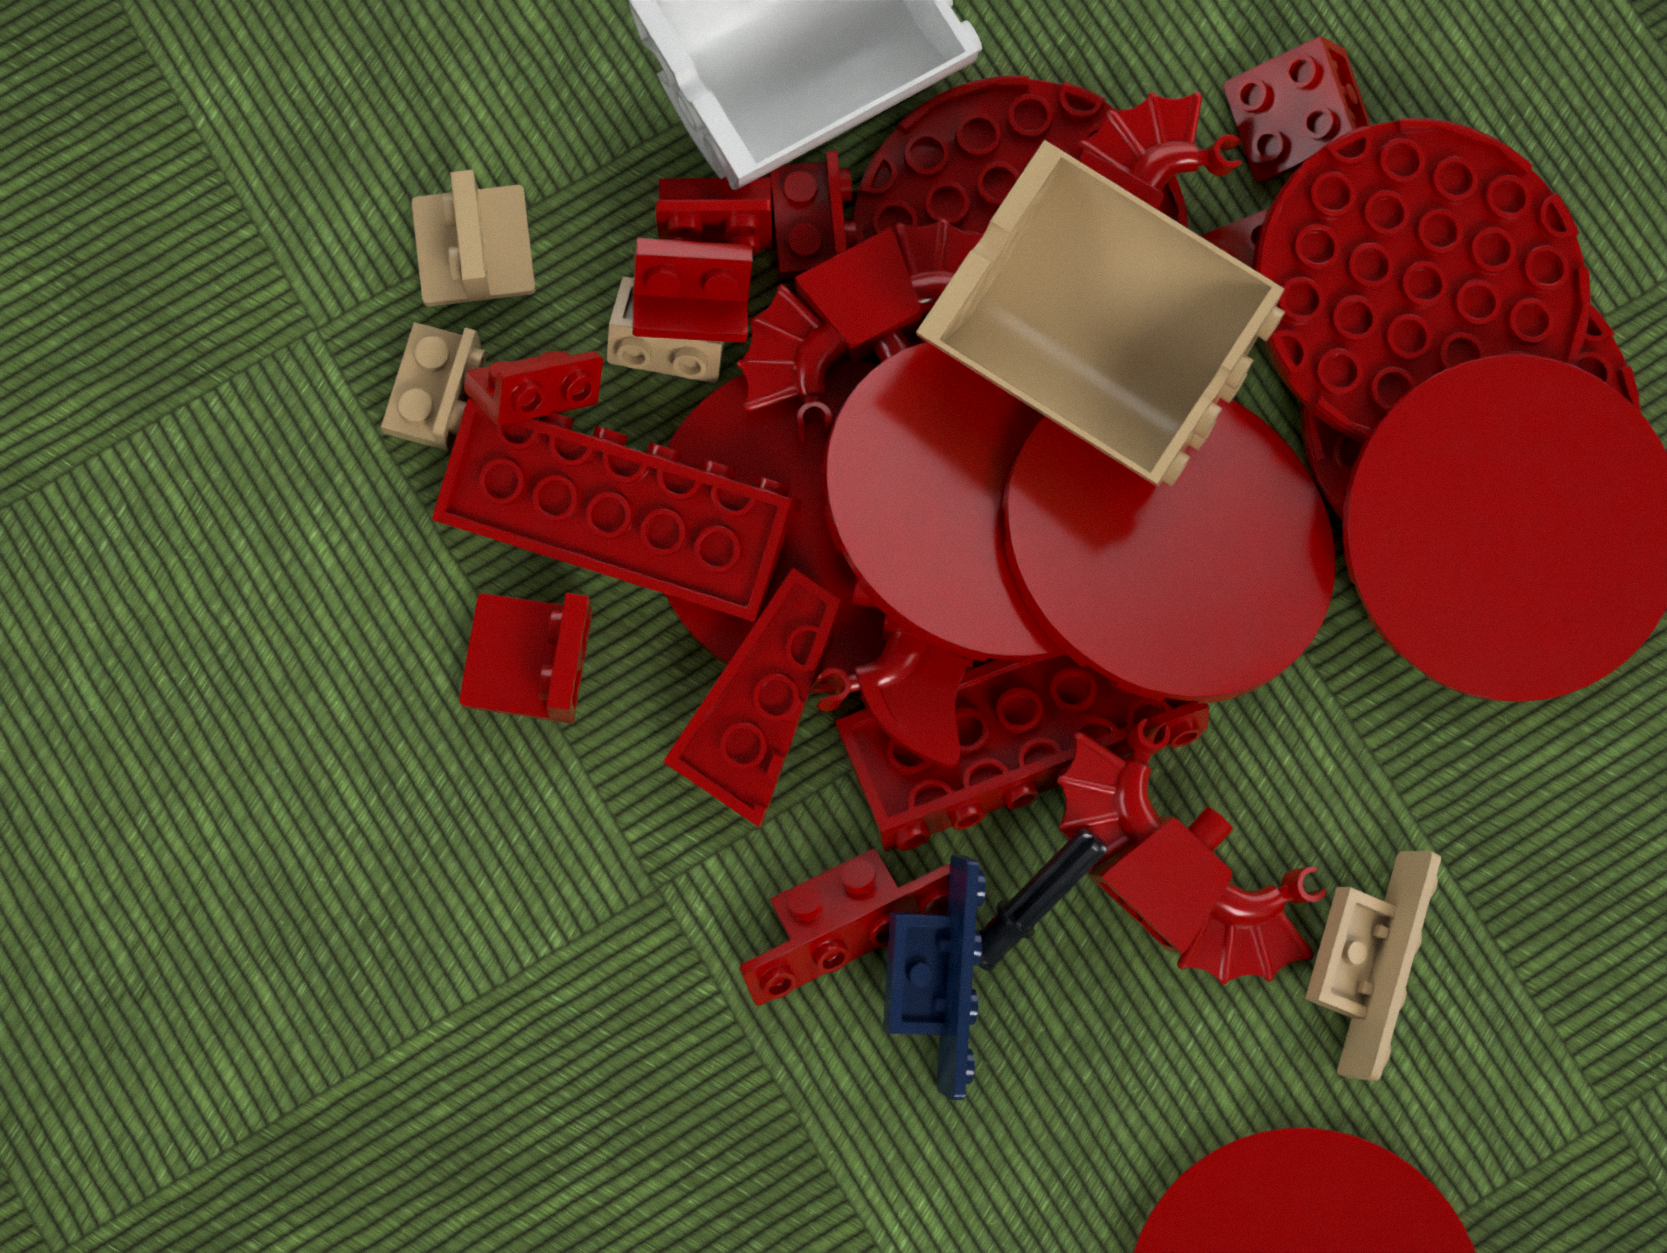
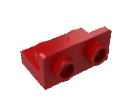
[770,150,857,279]
[464,351,603,426]

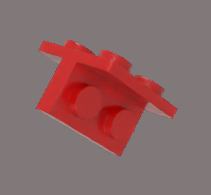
[632,238,752,342]

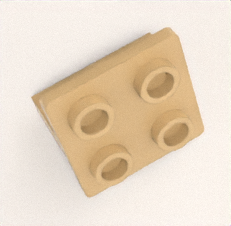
[412,169,536,307]

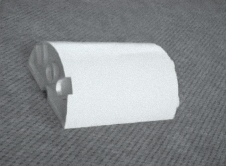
[628,0,982,190]

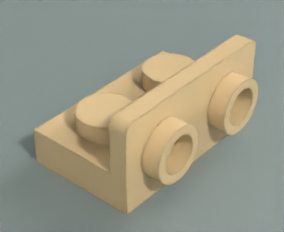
[607,276,725,383]
[381,322,487,451]

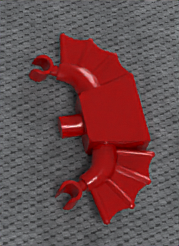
[1077,92,1243,210]
[737,219,985,443]
[1057,717,1327,985]

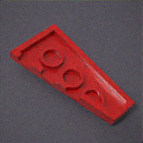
[663,567,843,828]

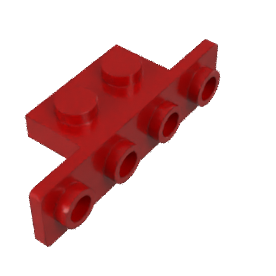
[739,848,950,1006]

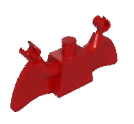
[811,576,974,769]

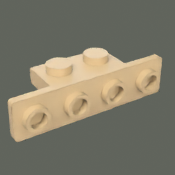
[1305,851,1441,1081]

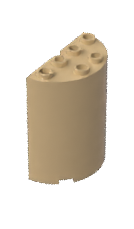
[916,140,1285,487]

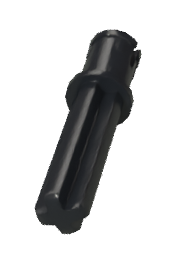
[978,828,1107,972]

